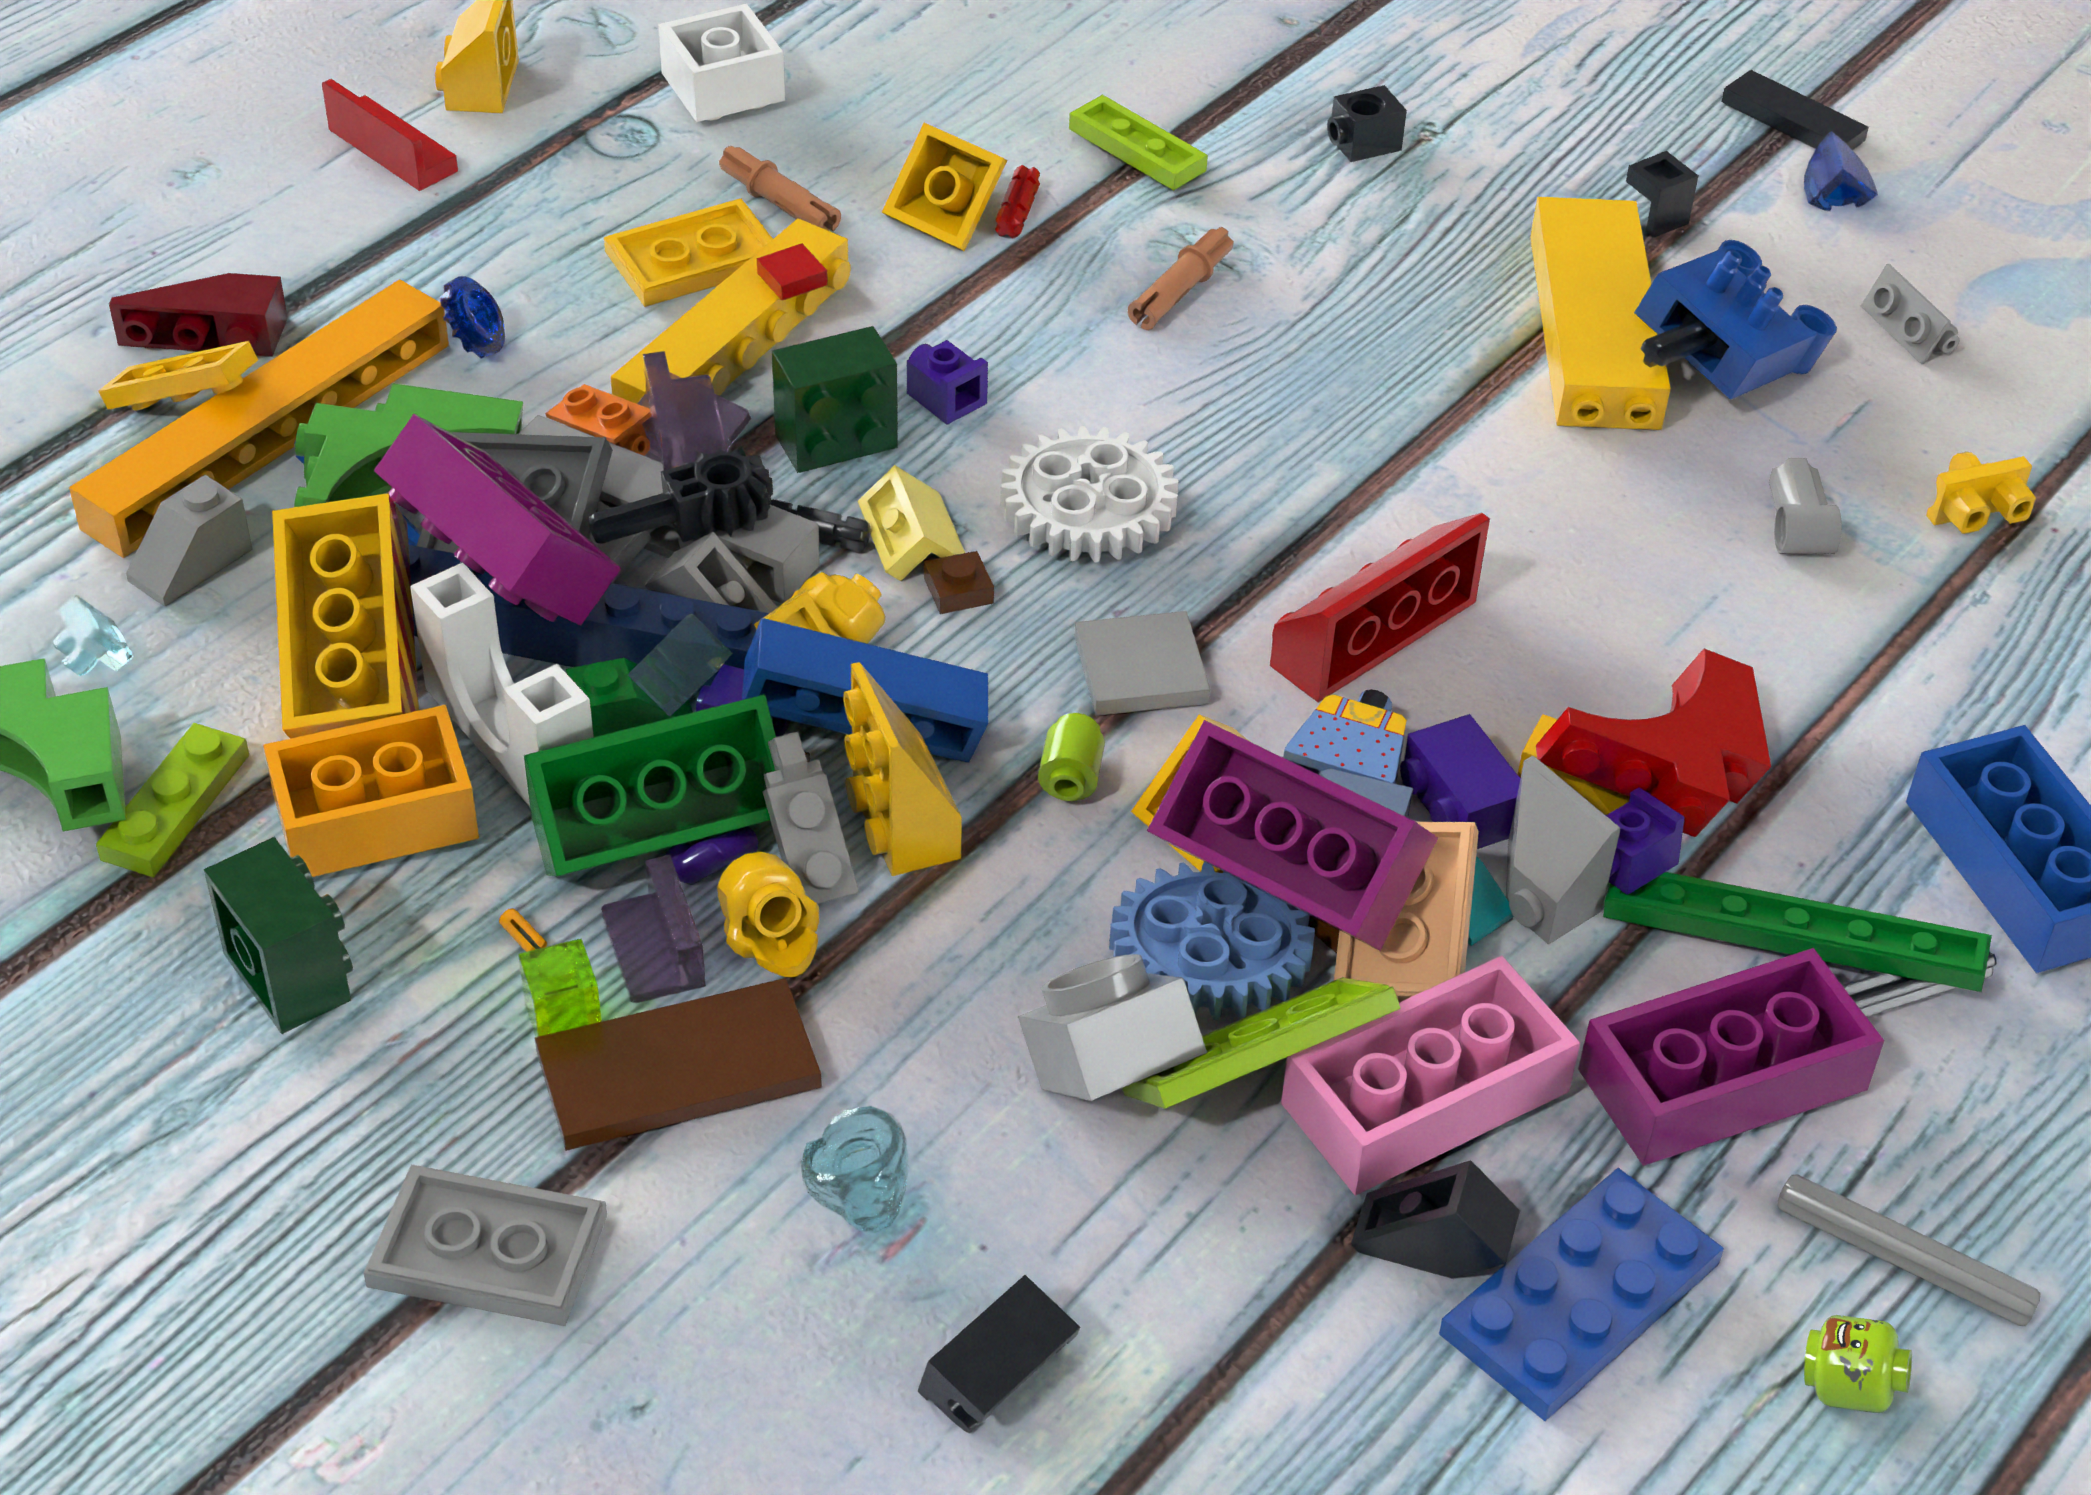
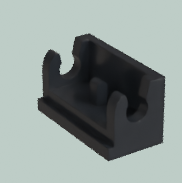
[917,1275,1081,1433]

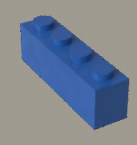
[742,618,988,763]

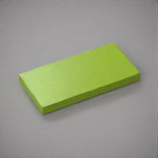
[1122,977,1401,1109]

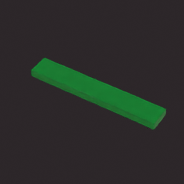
[1603,872,1992,992]

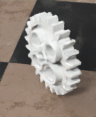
[1000,426,1178,562]

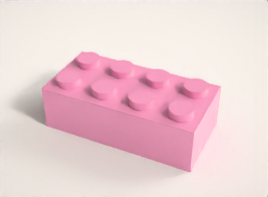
[1281,955,1580,1196]

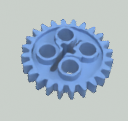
[1109,862,1315,1020]

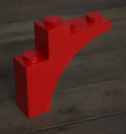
[1536,648,1771,837]

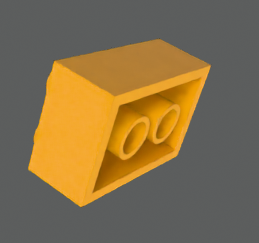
[263,705,479,877]

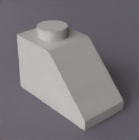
[126,475,253,606]
[644,532,778,613]

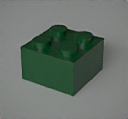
[772,326,898,473]
[204,837,353,1034]

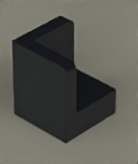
[1626,151,1699,238]

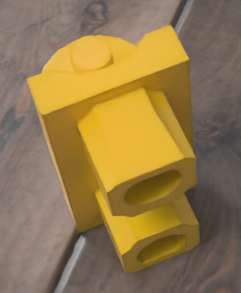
[1926,452,2036,534]

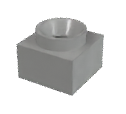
[1018,954,1207,1101]

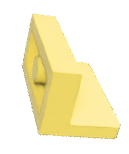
[857,465,965,581]

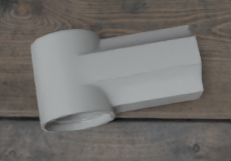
[1769,458,1842,554]

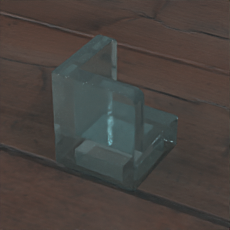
[628,614,733,717]

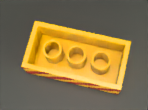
[272,493,419,739]

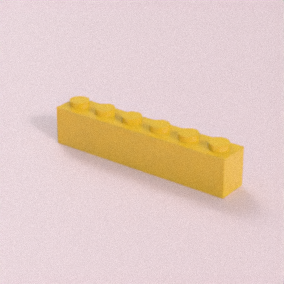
[611,218,851,441]

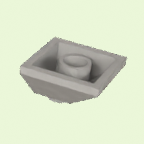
[1506,756,1621,945]

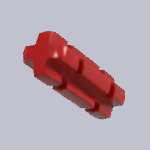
[995,165,1040,239]

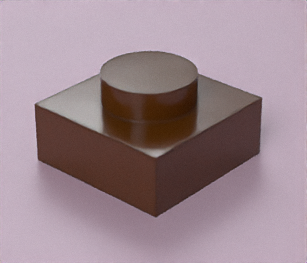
[924,551,994,614]

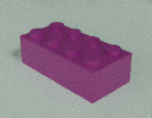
[374,414,621,626]
[1147,720,1438,951]
[1578,948,1884,1166]

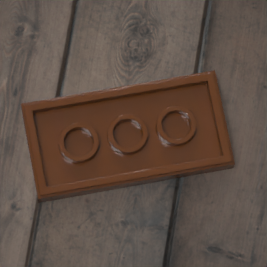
[535,978,822,1151]

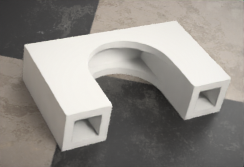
[410,562,593,807]

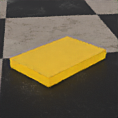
[604,198,773,307]

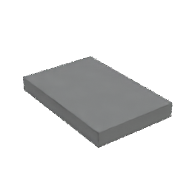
[364,1164,607,1326]

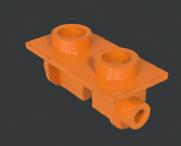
[545,384,654,456]

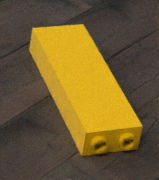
[1530,197,1671,430]

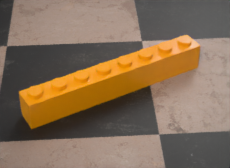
[69,279,449,558]

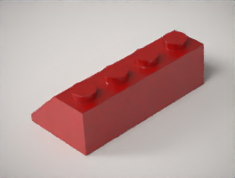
[1270,513,1490,703]

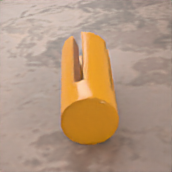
[499,908,547,957]

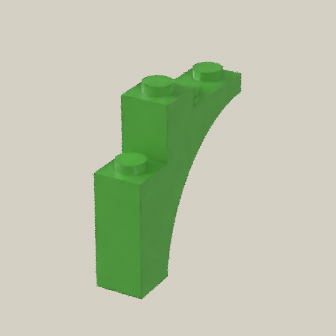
[294,383,523,507]
[0,658,126,832]

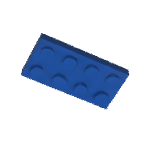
[1439,1167,1724,1421]

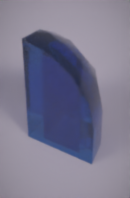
[1804,131,1878,211]

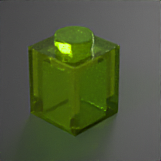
[518,938,602,1037]

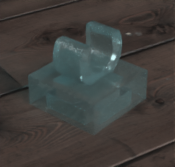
[53,595,133,676]

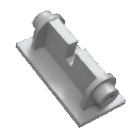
[1861,264,1960,364]

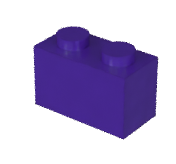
[1400,714,1520,849]

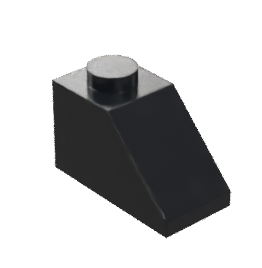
[1351,1160,1520,1279]

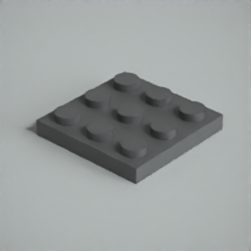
[417,432,613,553]

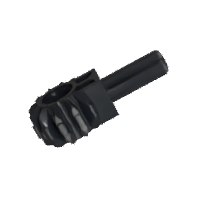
[589,446,773,544]

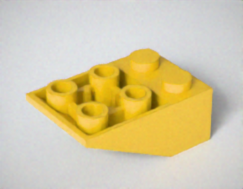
[843,662,962,876]

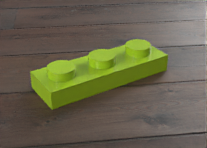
[1069,94,1208,191]
[96,723,249,878]

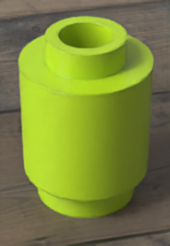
[1038,713,1105,801]

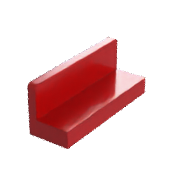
[322,79,458,191]

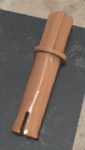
[719,146,841,231]
[1128,227,1234,330]

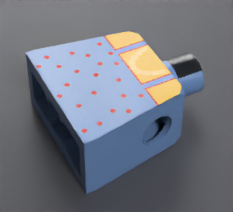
[1283,689,1407,784]

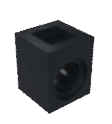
[1327,85,1407,162]

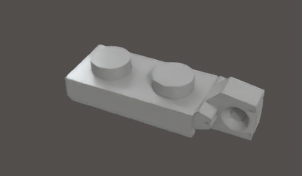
[763,732,859,904]

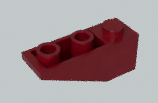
[109,273,288,357]

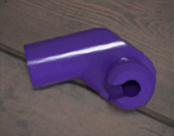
[665,826,758,884]

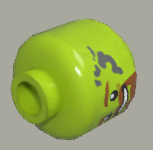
[1804,1315,1912,1413]

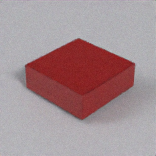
[756,243,828,301]

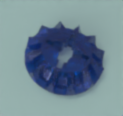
[439,276,505,359]

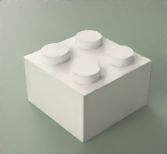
[658,3,785,122]

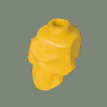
[776,572,885,644]
[717,851,819,977]

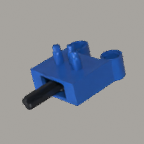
[1634,240,1837,400]

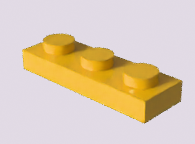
[98,341,258,411]

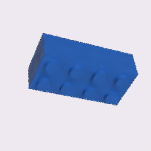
[1906,725,2091,973]

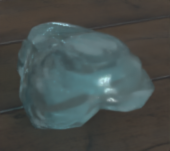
[801,1106,909,1233]

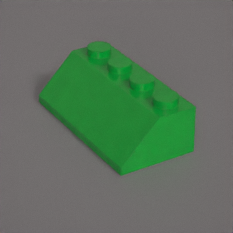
[524,694,776,877]

